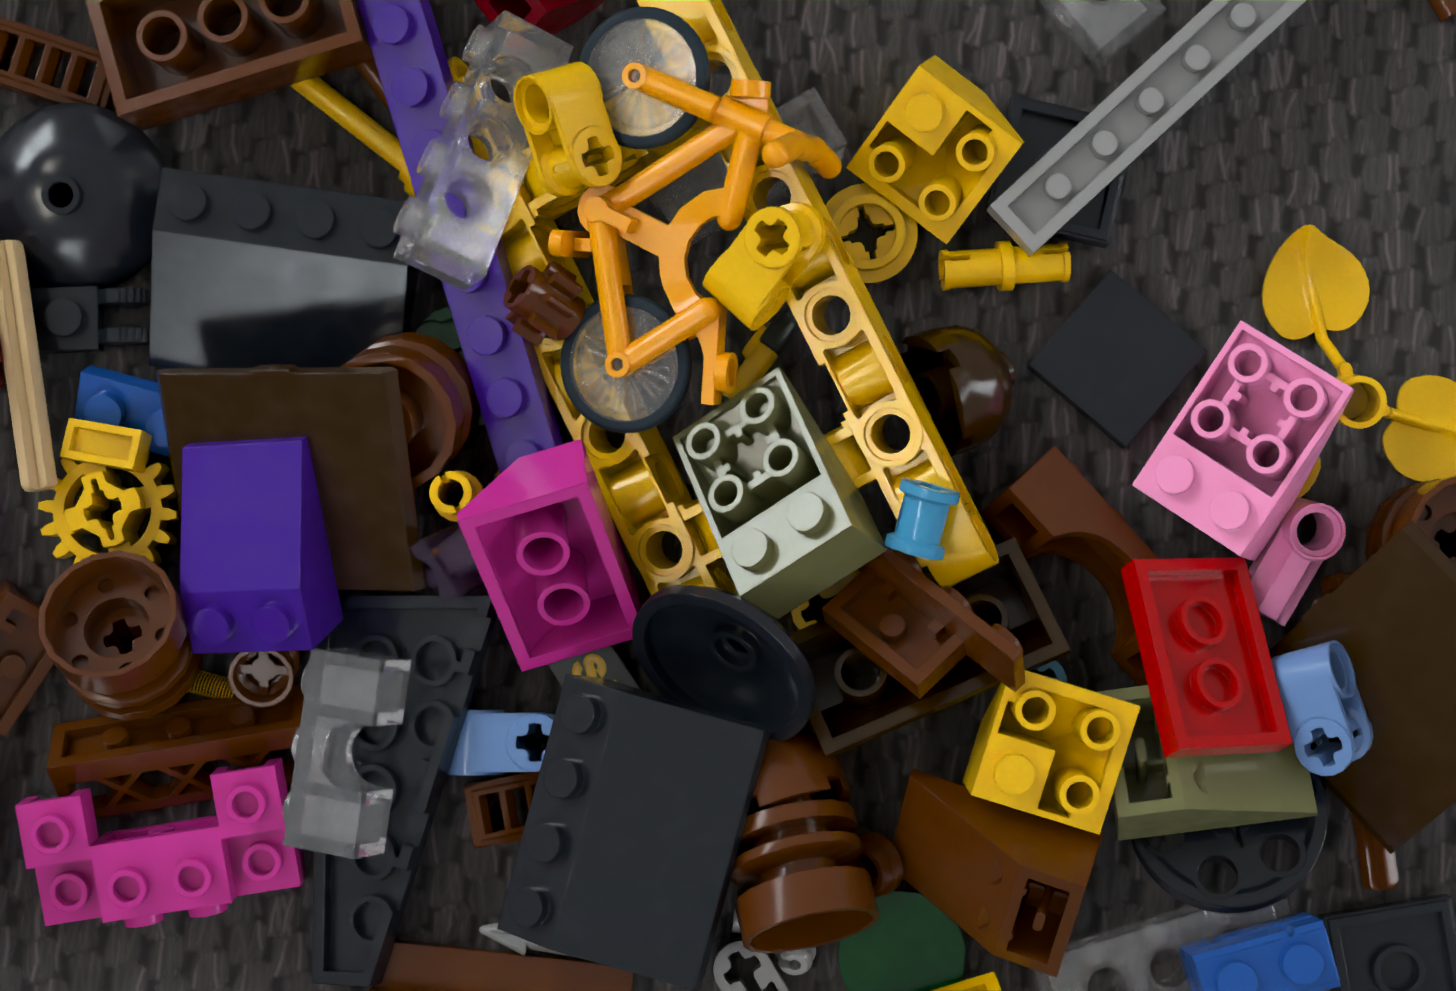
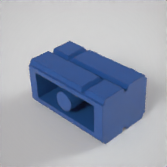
[1178,911,1341,991]

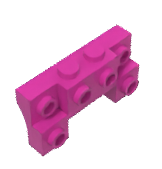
[15,757,307,928]

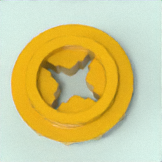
[825,183,918,284]

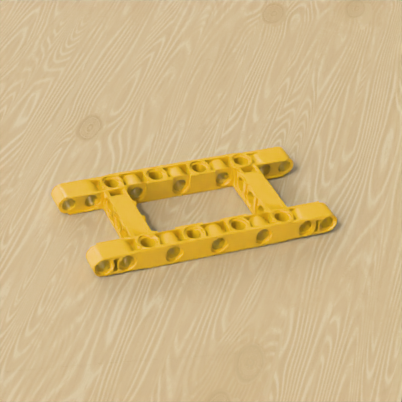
[447,0,999,596]

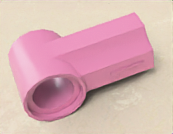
[1248,498,1346,627]

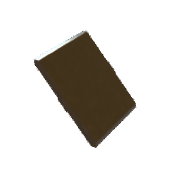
[156,364,426,591]
[1269,520,1456,854]

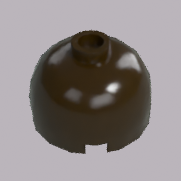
[900,325,1015,457]

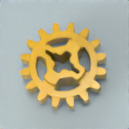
[38,452,180,565]

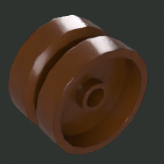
[341,332,480,489]

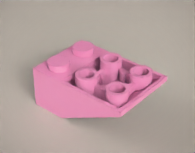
[1132,320,1354,562]

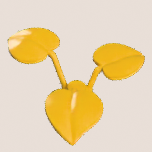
[1262,225,1456,498]

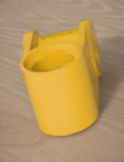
[513,62,622,198]
[702,202,826,331]

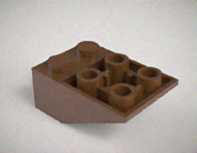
[893,769,1103,978]

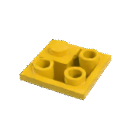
[846,55,1024,245]
[962,669,1141,835]

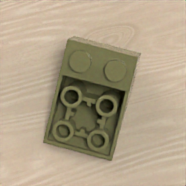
[672,367,887,619]
[1098,685,1318,841]

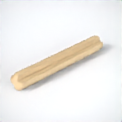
[0,240,58,492]

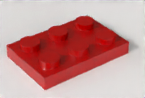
[1121,557,1293,758]

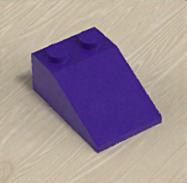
[180,437,344,654]

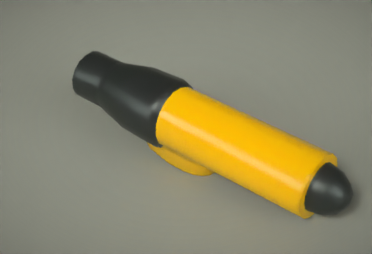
[720,305,799,405]

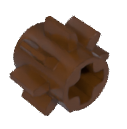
[503,260,585,346]

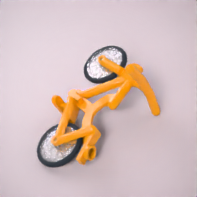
[548,7,842,433]

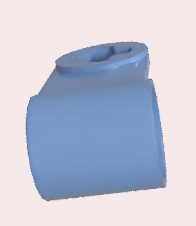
[1271,640,1374,776]
[447,709,555,776]

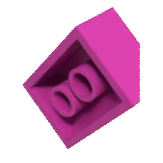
[457,439,641,672]

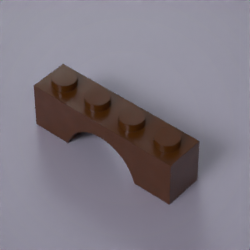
[980,445,1161,686]

